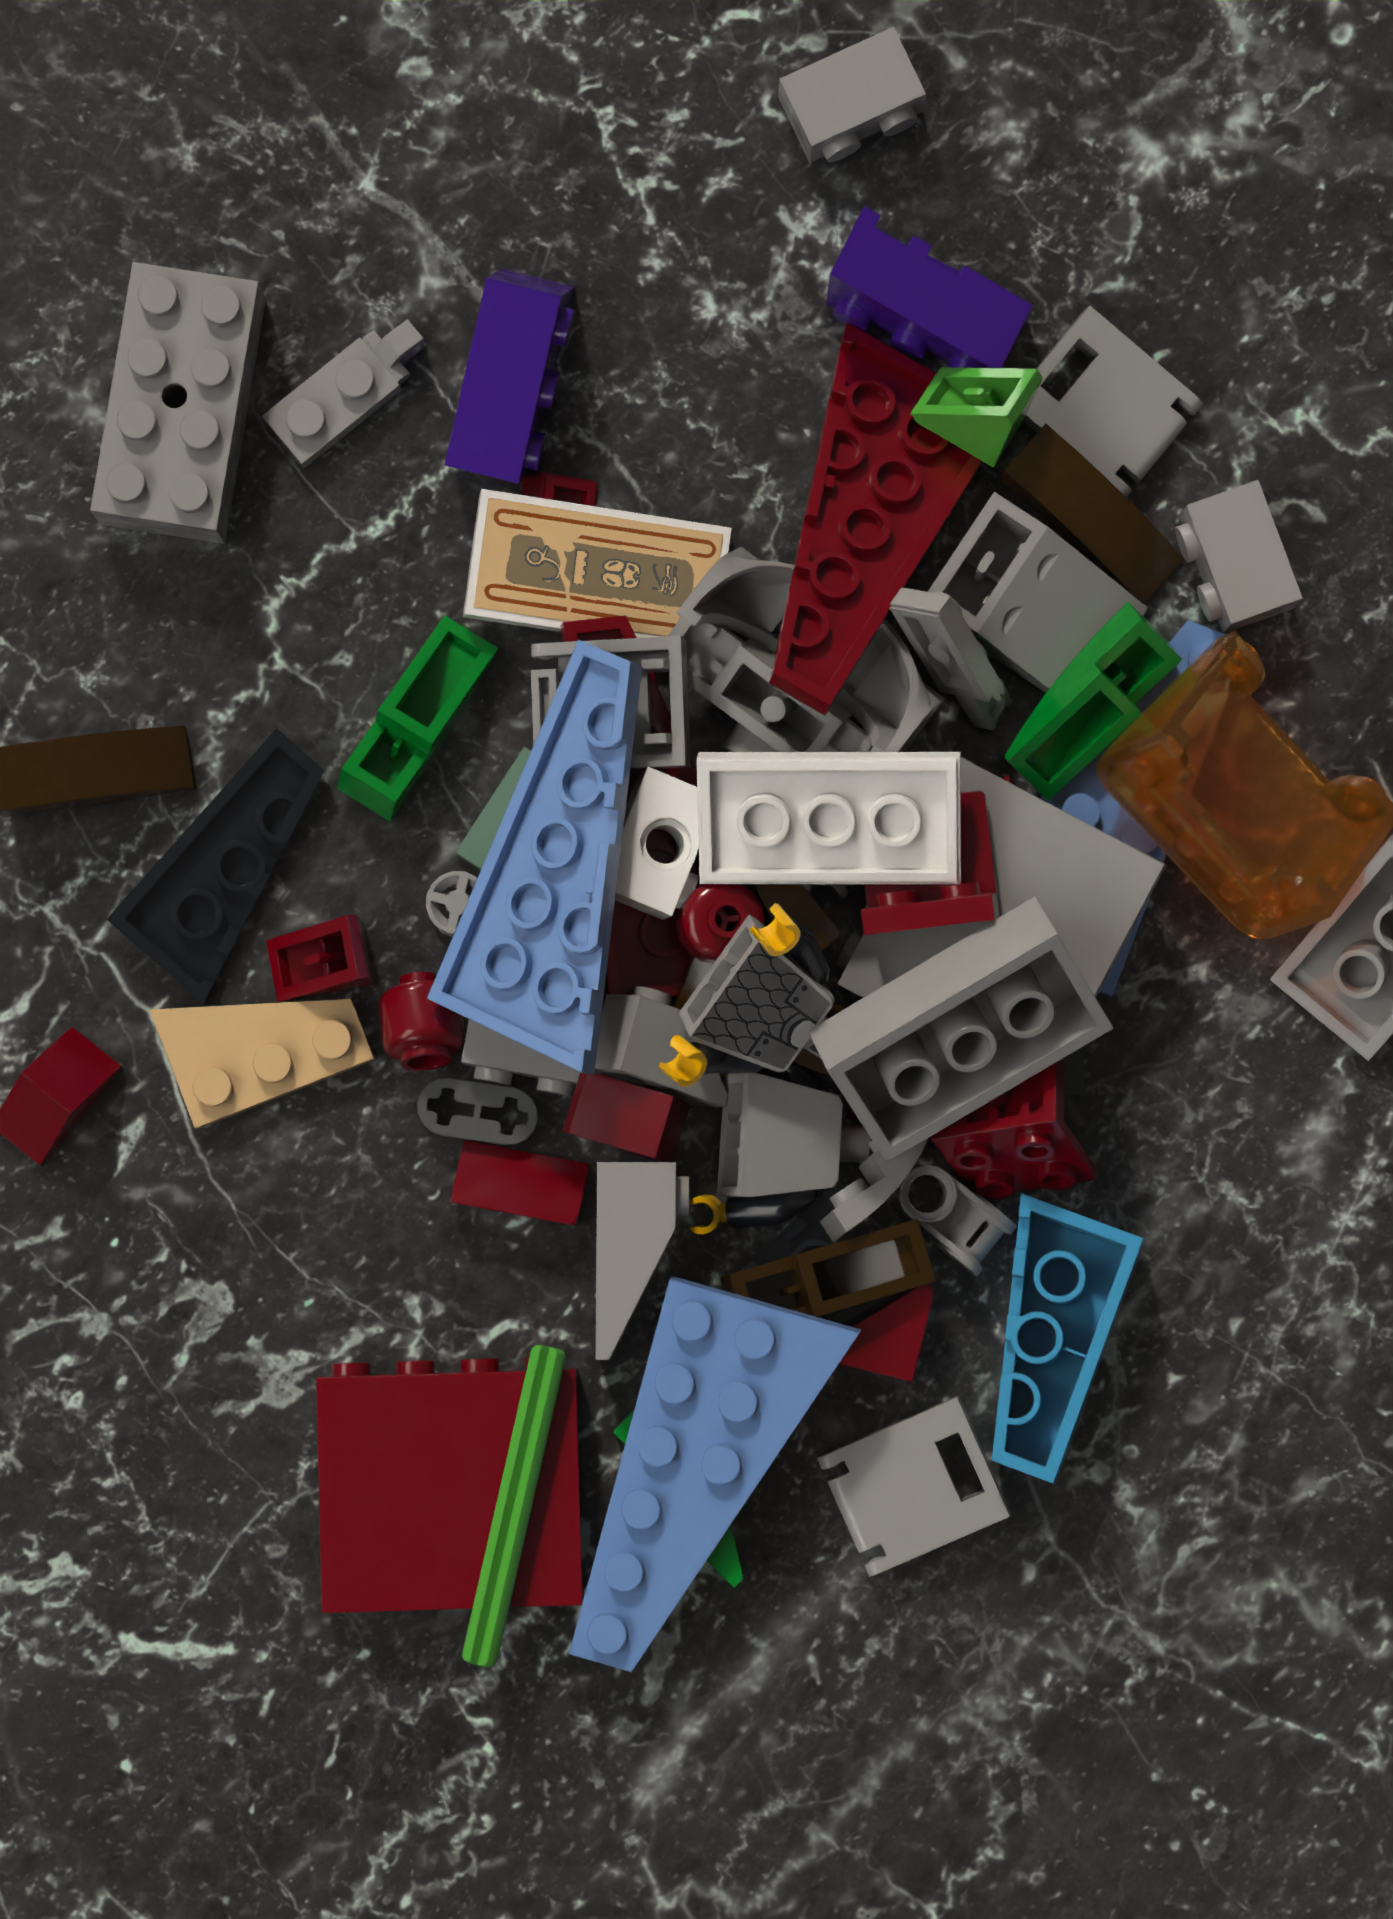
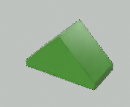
[910,367,1043,468]

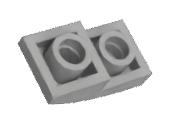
[820,1138,928,1243]

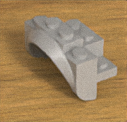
[667,547,945,752]

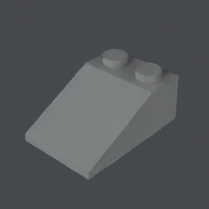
[1270,833,1393,1061]
[596,1162,689,1360]

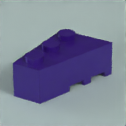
[826,206,1032,368]
[444,269,575,484]

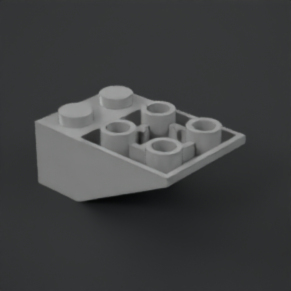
[928,492,1148,693]

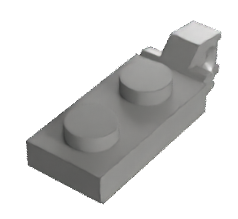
[262,319,426,468]
[889,588,1012,730]

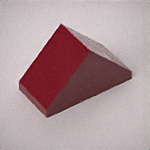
[266,914,375,1003]
[0,1027,122,1166]
[562,1072,690,1162]
[839,1284,934,1382]

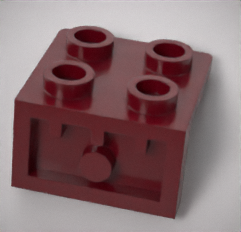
[861,790,1000,935]
[931,1060,1095,1199]

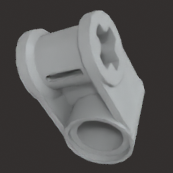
[894,1165,1017,1277]

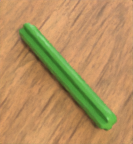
[462,1345,566,1667]

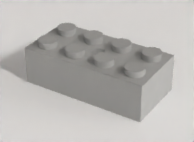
[90,262,266,544]
[808,896,1114,1162]

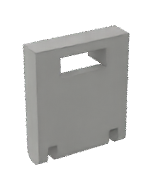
[1023,306,1203,498]
[531,636,691,770]
[817,1395,1011,1577]

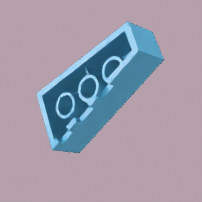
[992,1193,1144,1484]

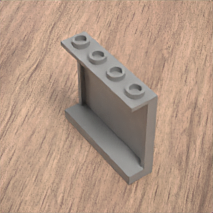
[835,757,1167,1060]

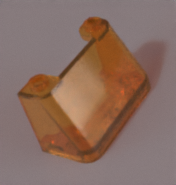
[1096,631,1393,940]

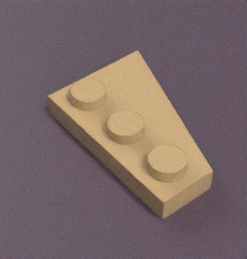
[149,999,376,1129]

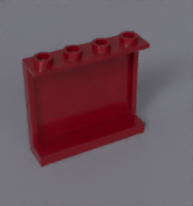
[316,1357,584,1613]

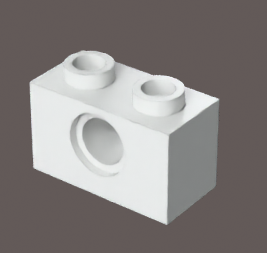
[615,767,699,920]

